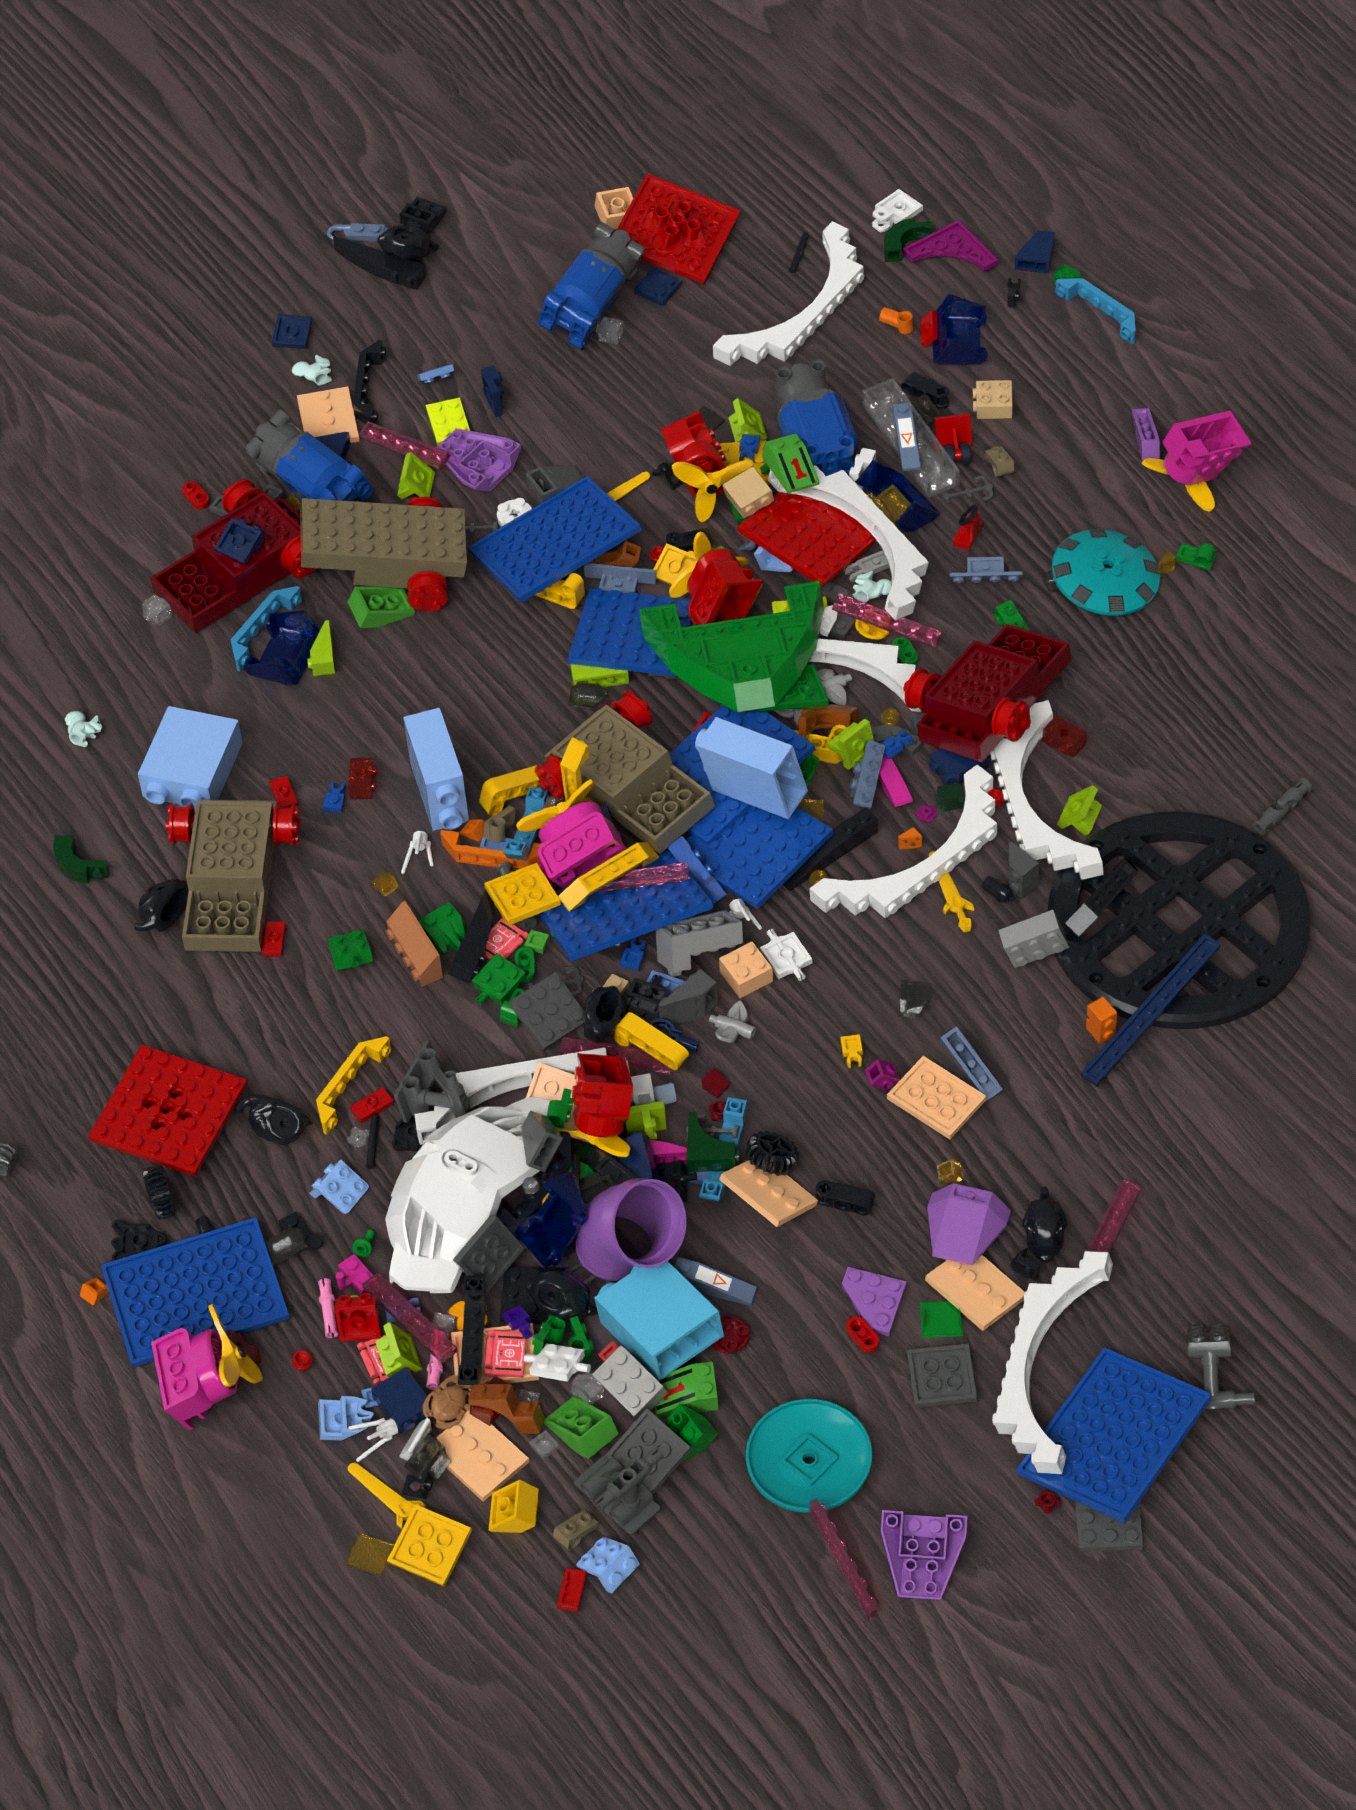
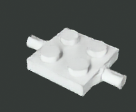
[760,929,812,981]
[524,1343,591,1382]

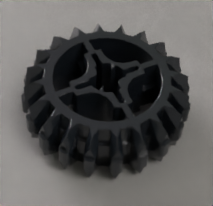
[745,1130,799,1176]
[142,1166,176,1220]

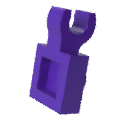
[502,1305,533,1339]

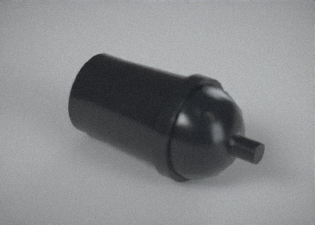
[982,876,1015,902]

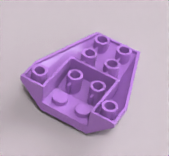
[434,428,521,492]
[927,1183,1011,1265]
[881,1510,968,1600]

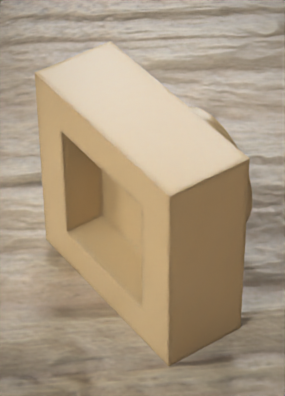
[603,974,629,995]

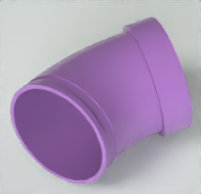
[576,1178,687,1281]

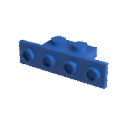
[667,836,727,906]

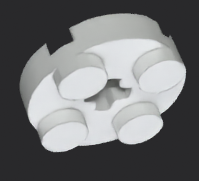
[497,498,532,527]

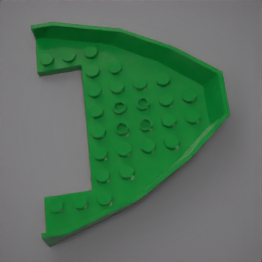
[639,581,824,713]

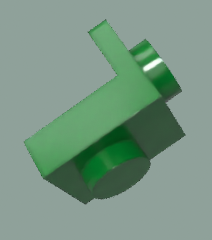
[1053,264,1081,286]

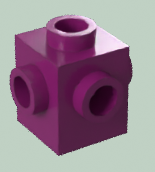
[865,1059,900,1091]

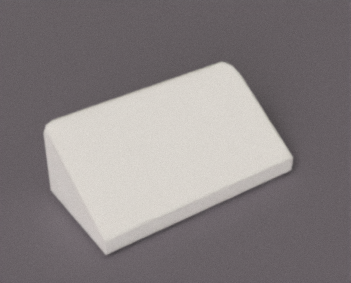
[399,1418,432,1462]

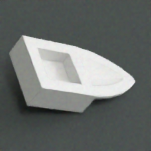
[819,605,837,637]

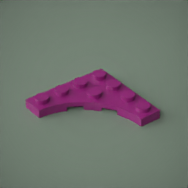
[903,220,998,272]

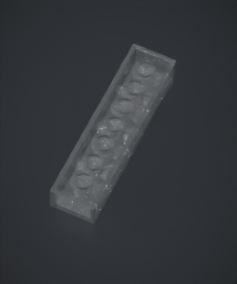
[862,378,960,498]

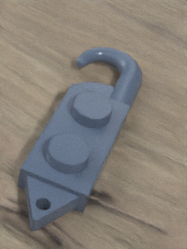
[327,223,388,241]

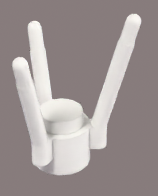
[401,831,434,874]
[729,899,762,930]
[348,1418,398,1462]

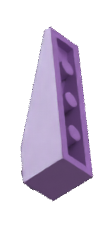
[1132,408,1160,461]

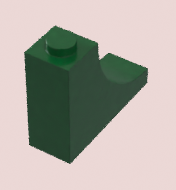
[686,1112,741,1172]

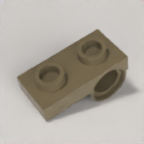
[985,446,1014,477]
[484,806,515,842]
[553,1510,599,1551]

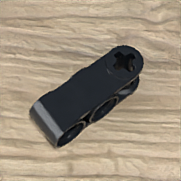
[901,372,949,409]
[816,1180,875,1216]

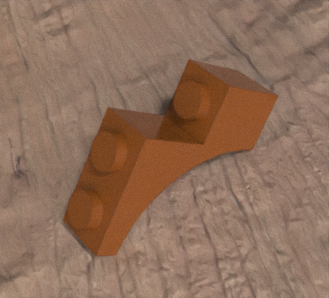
[468,1384,545,1434]

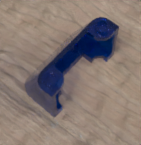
[933,293,988,365]
[243,610,320,686]
[515,1171,589,1268]

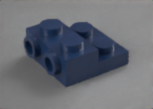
[481,366,504,417]
[214,518,266,565]

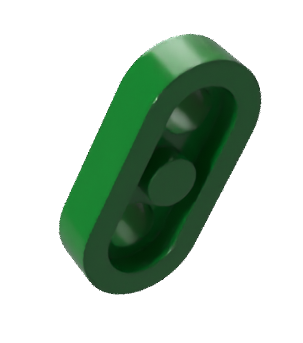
[892,637,918,666]
[515,947,535,983]

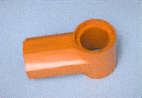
[879,307,913,334]

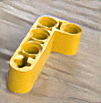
[535,573,585,609]
[793,725,847,764]
[479,765,542,817]
[614,1012,689,1070]

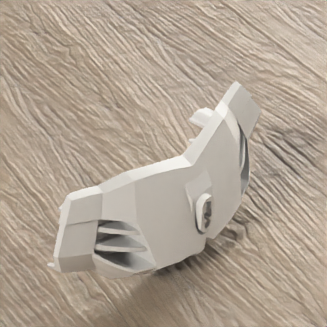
[385,1097,564,1293]

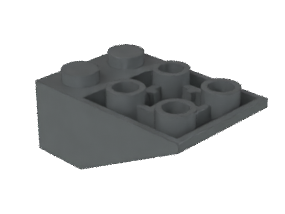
[525,465,583,504]
[659,969,718,1028]

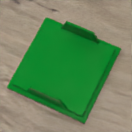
[920,1301,963,1338]

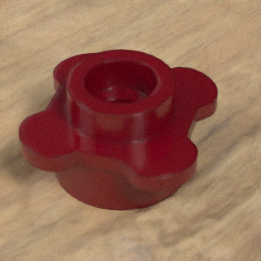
[708,1101,726,1121]
[1034,1490,1060,1514]

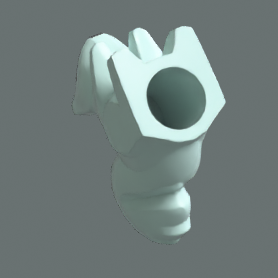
[292,355,332,386]
[852,571,891,604]
[65,711,102,747]

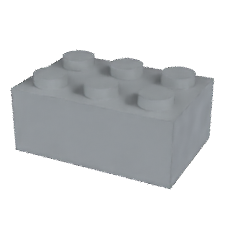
[998,910,1069,968]
[592,1345,669,1420]

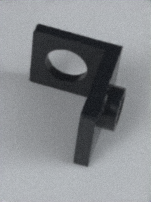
[652,462,684,490]
[402,1467,433,1499]

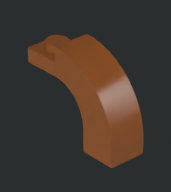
[589,541,641,568]
[798,704,859,736]

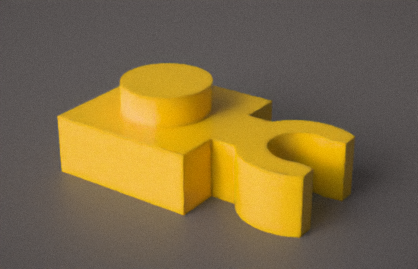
[840,1034,863,1068]

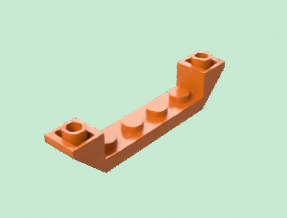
[440,830,542,870]

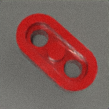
[182,481,210,510]
[846,1317,879,1353]

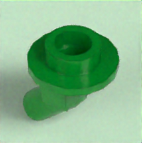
[352,1230,375,1257]

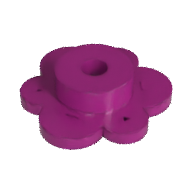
[915,805,937,823]

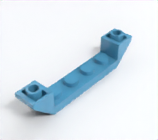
[1055,278,1136,344]
[231,586,302,672]
[503,787,548,861]
[699,1097,747,1201]

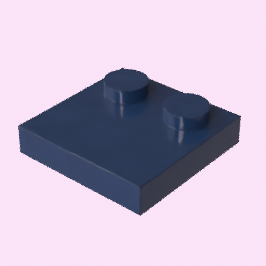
[634,268,682,306]
[272,314,312,349]

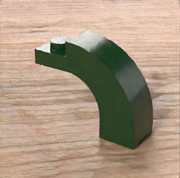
[884,218,933,262]
[53,835,109,884]

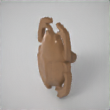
[422,1375,472,1429]

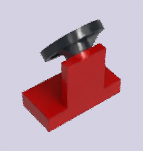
[953,504,983,551]

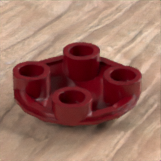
[712,1315,750,1354]

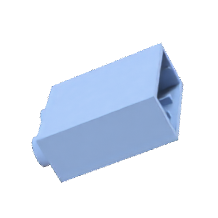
[138,706,243,810]
[403,708,469,831]
[695,717,808,819]

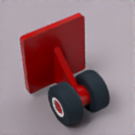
[935,413,972,467]

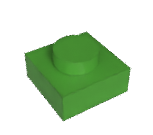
[524,930,550,954]

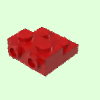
[334,1293,382,1342]

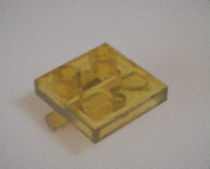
[867,484,915,525]

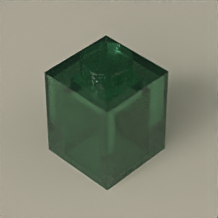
[934,782,964,812]

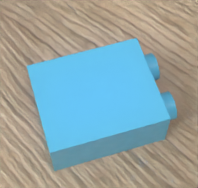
[594,1261,724,1381]

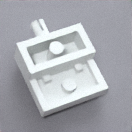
[849,448,876,490]

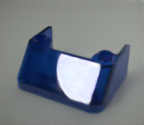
[856,460,940,532]

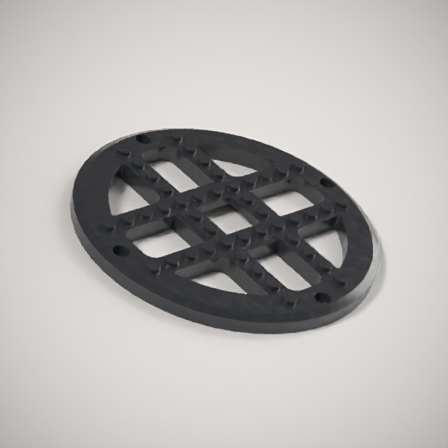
[1048,811,1310,1029]

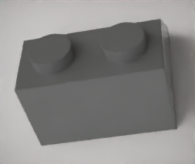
[1008,841,1039,899]

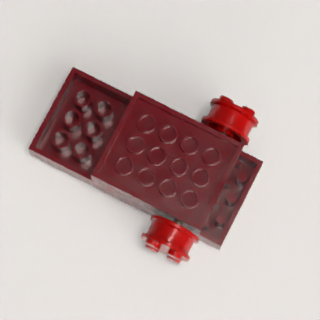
[150,479,318,633]
[903,624,1072,762]

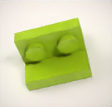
[729,398,767,442]
[397,452,435,499]
[828,719,874,770]
[1057,785,1102,836]
[625,1101,666,1140]
[375,1322,422,1377]

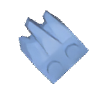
[318,1396,374,1441]

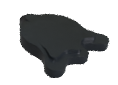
[392,1116,423,1151]
[111,1220,167,1261]

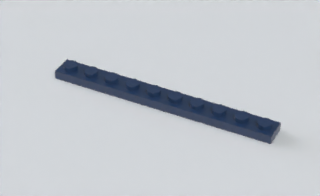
[1081,933,1221,1087]

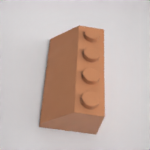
[386,901,443,987]

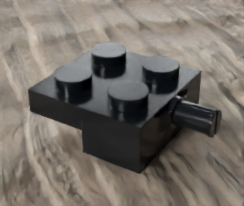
[399,197,446,234]
[626,975,671,1027]
[656,1160,698,1203]

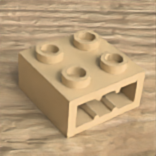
[973,380,1012,419]
[723,467,774,519]

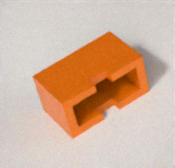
[1086,997,1117,1044]

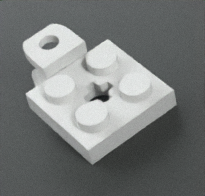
[872,189,923,232]

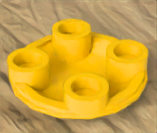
[855,611,891,640]

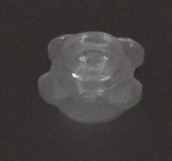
[347,1127,370,1147]

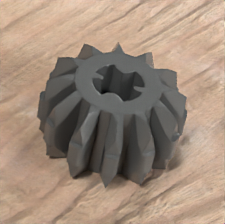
[0,1142,19,1177]

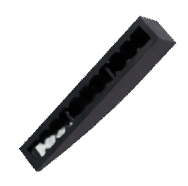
[333,236,426,290]
[783,807,878,891]
[448,890,494,983]

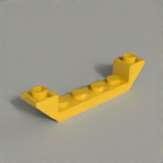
[560,737,593,803]
[558,842,659,912]
[316,1036,392,1135]

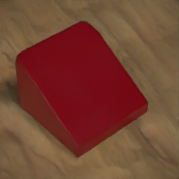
[702,1068,730,1098]

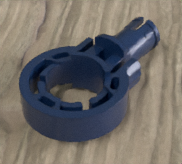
[649,1018,700,1053]

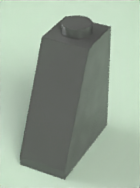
[521,1110,563,1172]

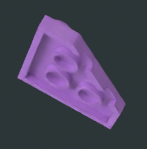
[842,1267,907,1336]

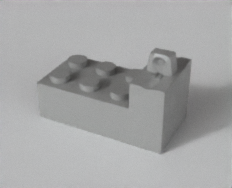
[656,910,743,977]

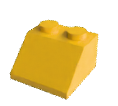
[489,1480,539,1533]

